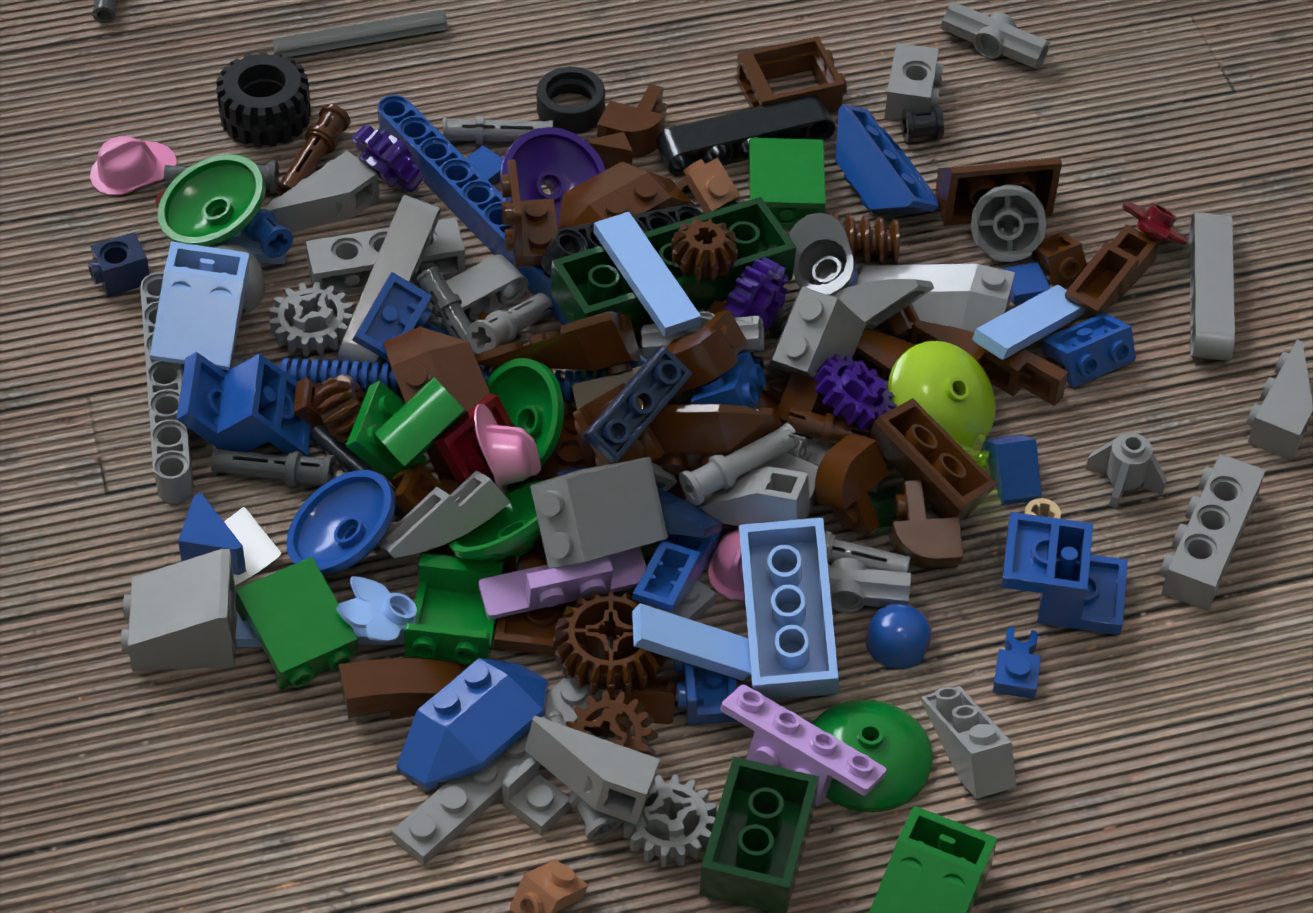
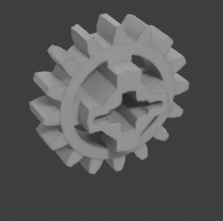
[269,282,353,357]
[623,774,717,867]

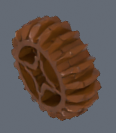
[553,589,666,696]

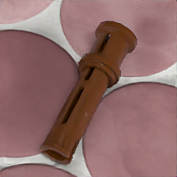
[276,104,351,196]

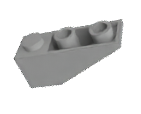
[263,151,379,232]
[1246,339,1313,460]
[685,466,810,526]
[921,686,1016,799]
[524,715,660,825]

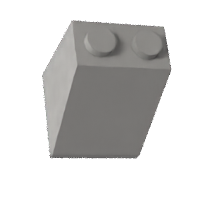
[766,286,866,379]
[530,457,668,568]
[121,549,237,671]

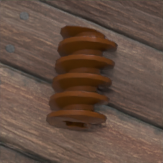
[832,212,901,265]

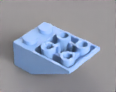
[150,241,250,370]

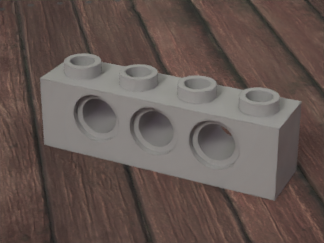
[306,217,466,295]
[1159,454,1266,611]

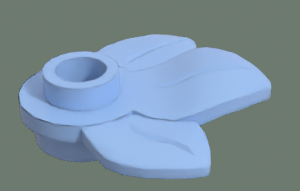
[336,576,417,643]

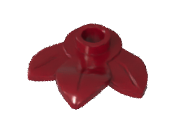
[1122,202,1188,245]

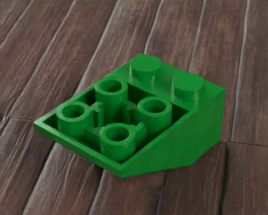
[869,806,998,913]

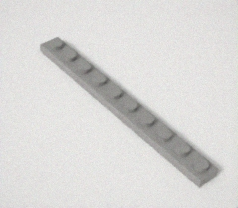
[392,580,716,866]

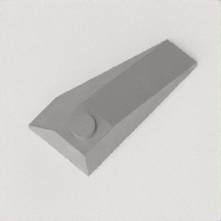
[857,264,1015,333]

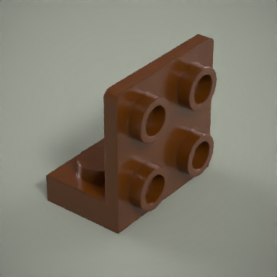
[501,160,558,267]

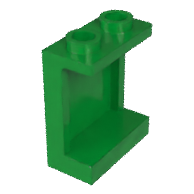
[748,138,826,229]
[404,553,504,664]
[235,557,358,690]

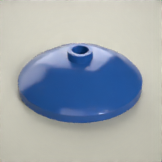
[287,470,396,575]

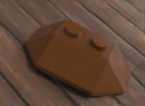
[558,162,695,231]
[383,327,491,482]
[638,404,783,475]

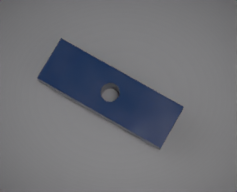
[583,345,693,464]

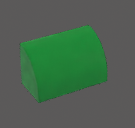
[375,377,468,468]

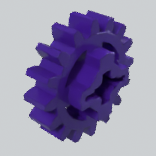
[352,124,424,193]
[724,257,788,333]
[814,354,897,431]

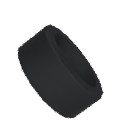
[536,66,605,133]

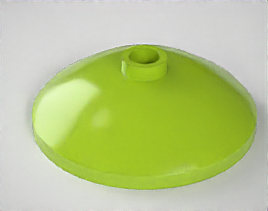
[888,341,996,452]

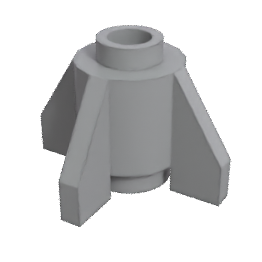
[1086,433,1167,509]

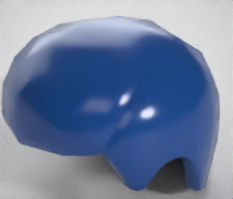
[866,603,932,669]

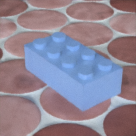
[739,517,839,700]

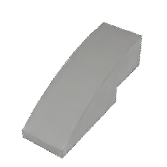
[830,279,934,329]
[378,470,510,558]

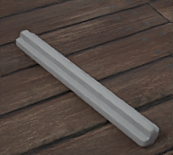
[273,9,448,58]

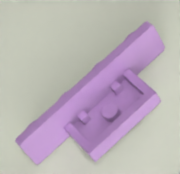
[479,547,647,619]
[720,685,887,806]

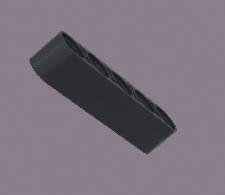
[656,95,836,176]
[541,205,703,276]

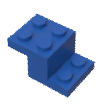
[176,352,311,456]
[1001,512,1128,635]

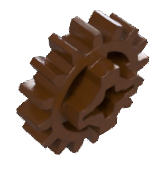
[566,690,658,756]

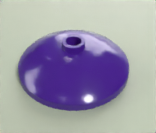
[500,127,606,227]

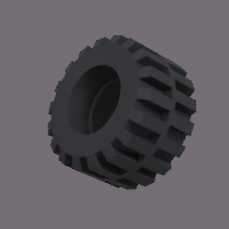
[216,52,311,147]

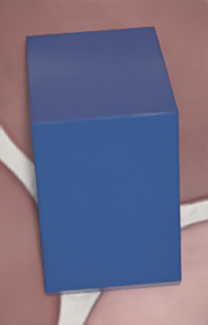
[982,434,1042,506]
[178,492,246,575]

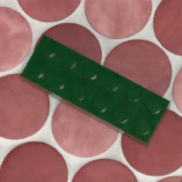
[550,197,797,330]

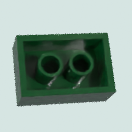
[699,757,819,913]

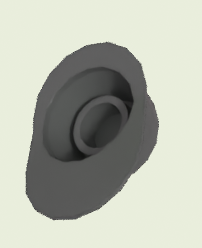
[789,213,854,295]

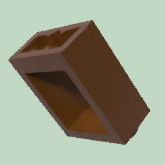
[736,36,847,113]

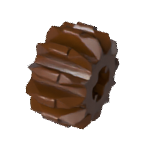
[671,217,738,283]
[314,374,366,443]

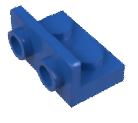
[352,272,432,366]
[1041,313,1136,387]

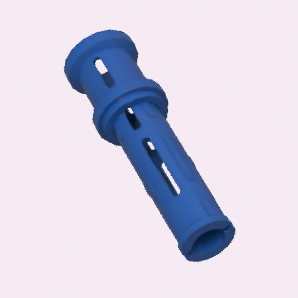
[244,209,293,258]

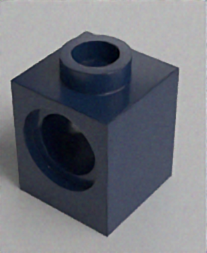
[88,232,150,297]

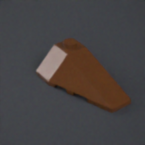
[475,311,641,376]

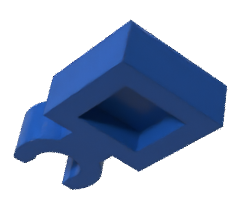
[993,626,1041,699]

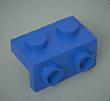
[691,352,766,410]
[674,659,738,725]

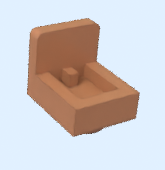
[677,157,741,214]
[510,859,589,913]

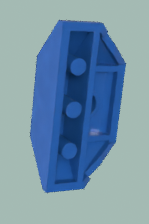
[835,104,939,215]
[396,658,549,790]

